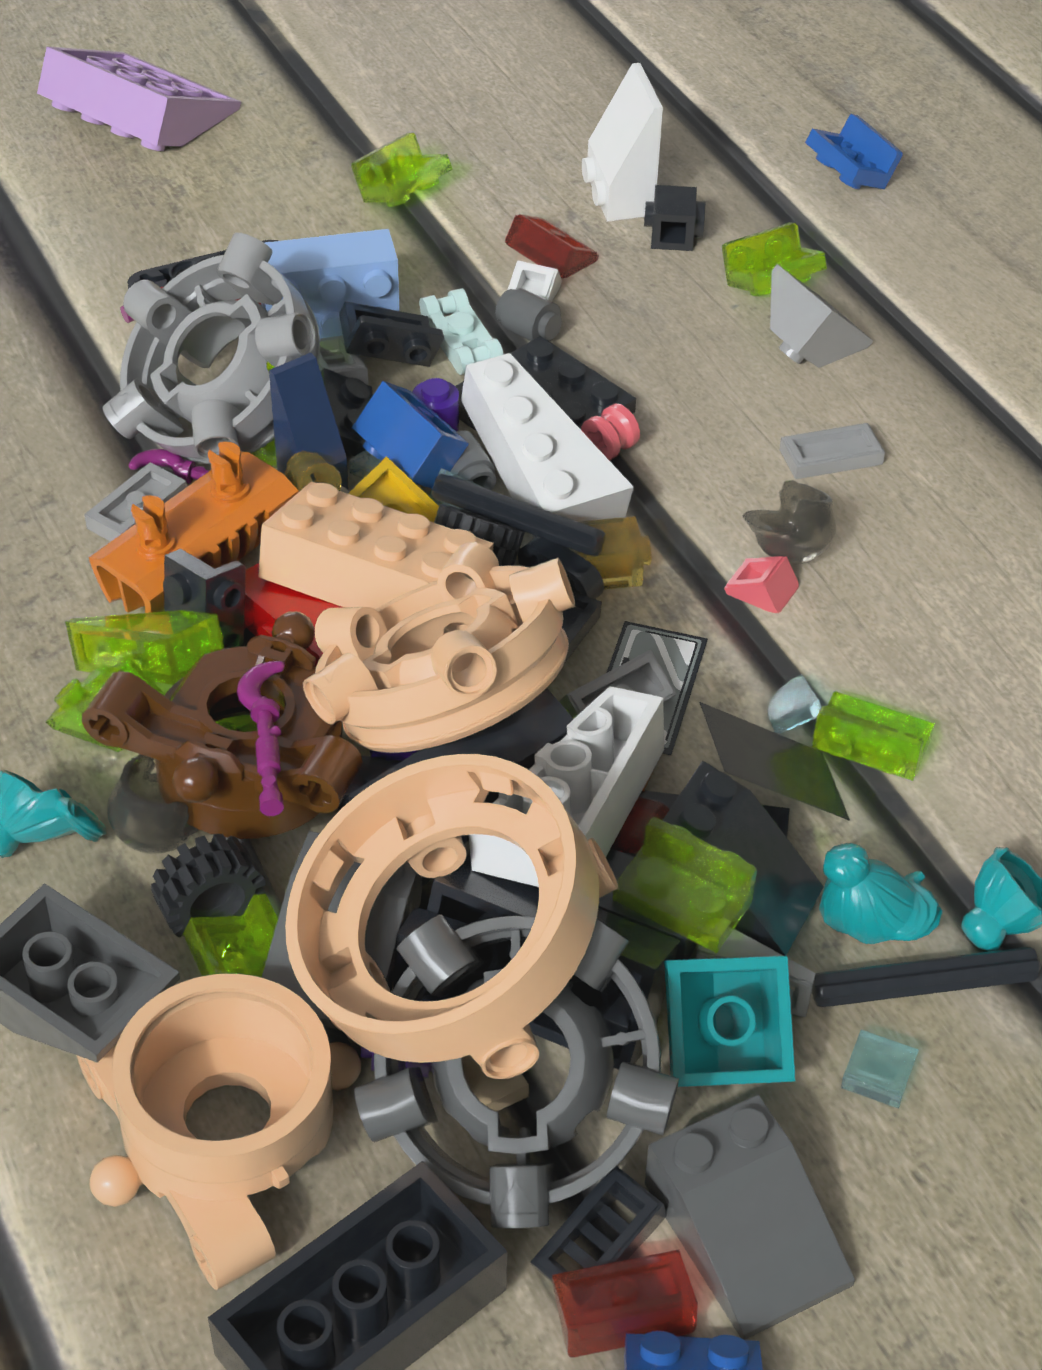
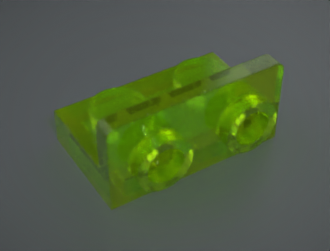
[812,691,935,781]
[612,817,757,953]

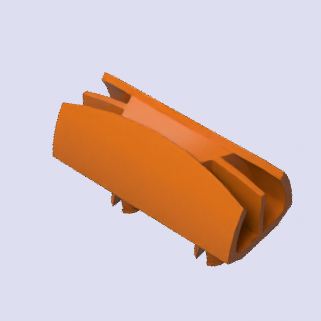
[89,441,299,629]

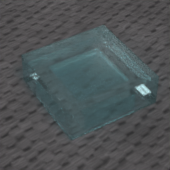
[841,1030,919,1109]

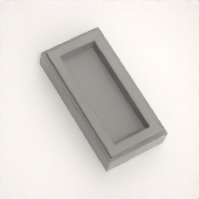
[779,423,885,479]

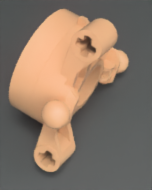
[76,973,361,1290]

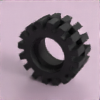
[434,504,525,566]
[151,834,266,942]

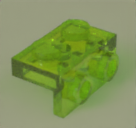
[351,133,453,207]
[722,222,827,296]
[183,894,279,978]

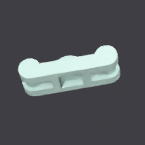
[419,288,503,375]

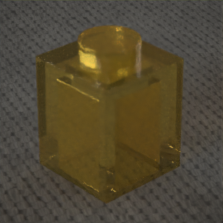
[576,516,652,590]

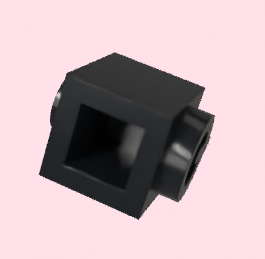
[644,185,706,251]

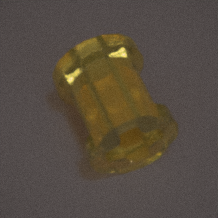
[285,451,342,492]

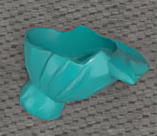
[0,770,107,858]
[819,843,943,944]
[961,847,1042,951]

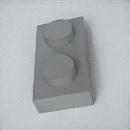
[84,462,187,542]

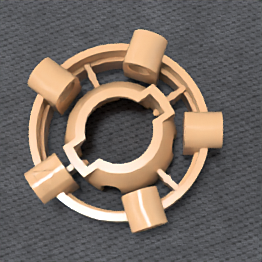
[303,542,575,753]

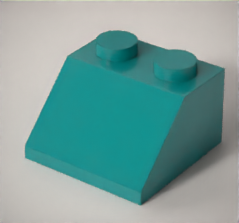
[664,956,795,1087]

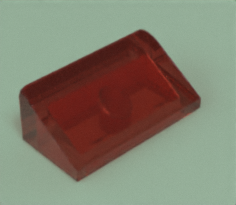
[505,214,599,279]
[552,1250,698,1358]

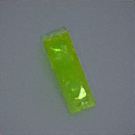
[65,610,224,685]

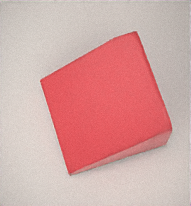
[724,556,799,613]

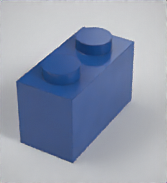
[352,381,469,488]

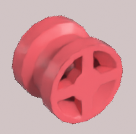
[581,403,640,461]

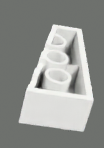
[461,353,634,539]
[469,686,664,887]

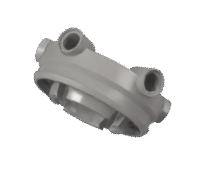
[102,233,320,464]

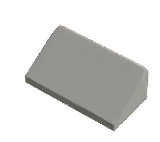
[559,650,677,719]

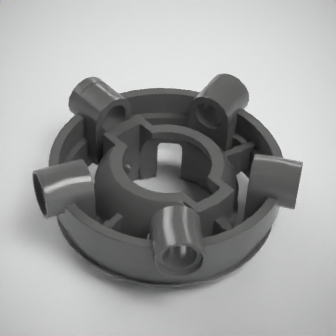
[354,915,679,1228]

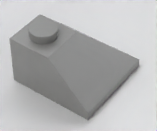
[770,264,873,368]

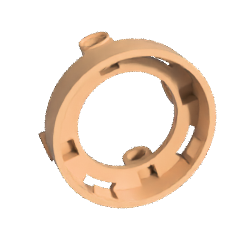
[285,754,618,1079]

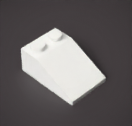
[582,63,663,221]

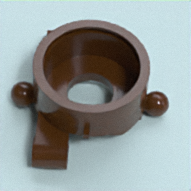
[81,611,363,839]

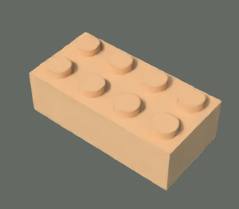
[258,481,494,609]

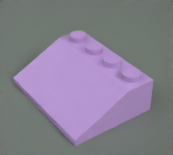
[37,47,241,151]

